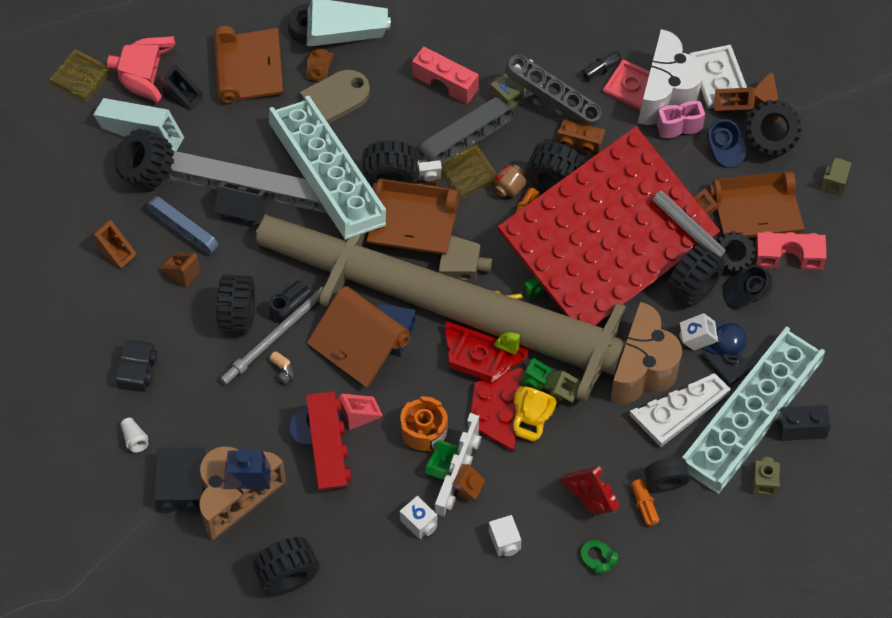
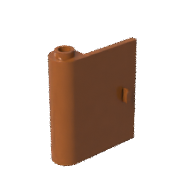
[214,26,284,103]
[709,171,804,238]
[367,179,460,255]
[307,286,410,387]

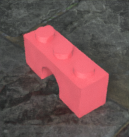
[412,46,479,104]
[755,231,827,270]

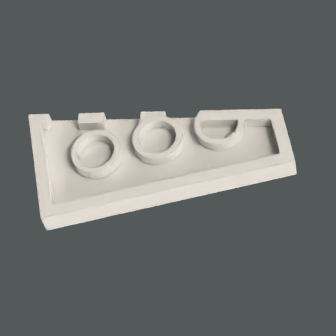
[629,373,731,447]
[435,413,481,517]

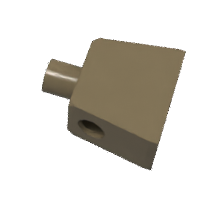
[439,236,493,283]

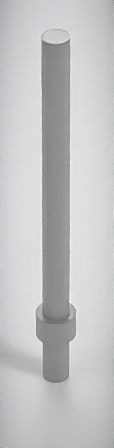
[220,290,320,385]

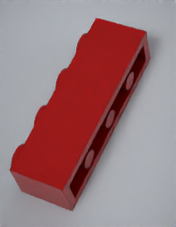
[306,391,351,492]

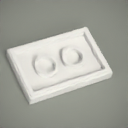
[689,45,747,109]

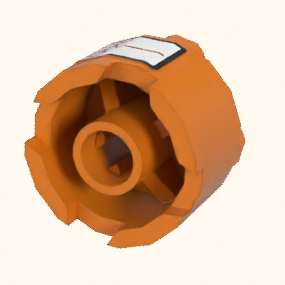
[400,396,448,452]

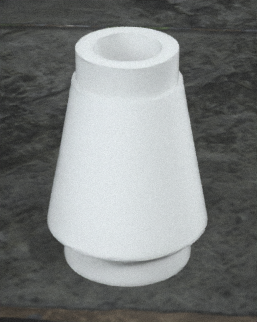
[120,418,148,453]

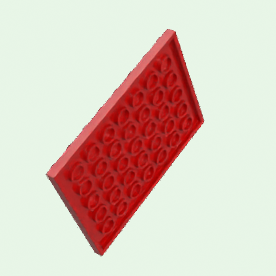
[497,126,720,326]

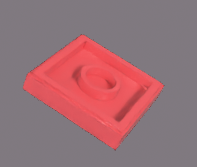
[602,59,650,110]

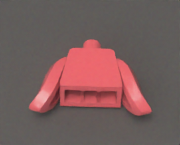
[107,36,175,104]

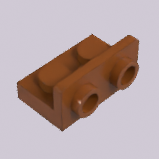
[556,119,605,155]

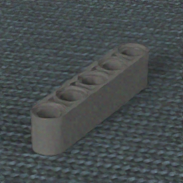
[505,55,601,126]
[418,97,514,165]

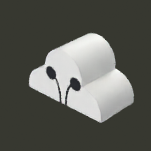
[638,29,704,125]

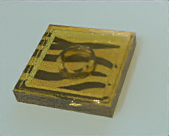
[50,49,111,102]
[441,144,497,199]

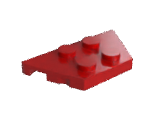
[445,322,529,382]
[471,368,523,453]
[559,466,620,515]

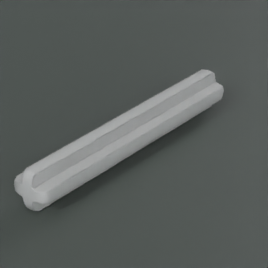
[653,190,725,257]

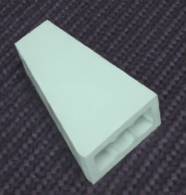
[307,0,391,46]
[94,98,184,151]

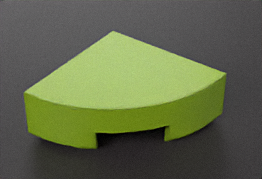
[494,332,520,354]

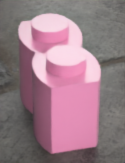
[656,101,705,138]

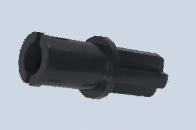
[581,50,622,82]

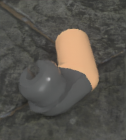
[270,352,294,384]

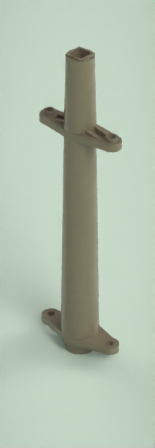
[256,214,627,401]

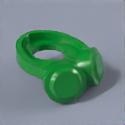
[581,540,619,574]

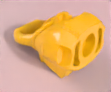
[513,386,557,442]

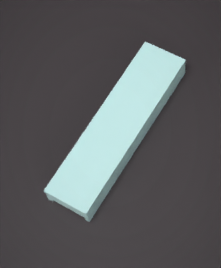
[269,96,386,240]
[682,326,825,494]

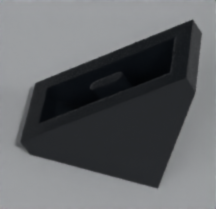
[161,63,203,109]

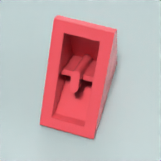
[339,394,383,430]

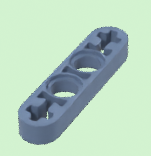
[147,196,219,255]

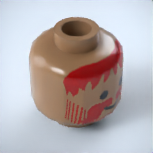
[494,164,527,198]

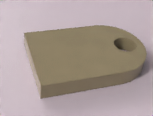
[300,70,370,124]

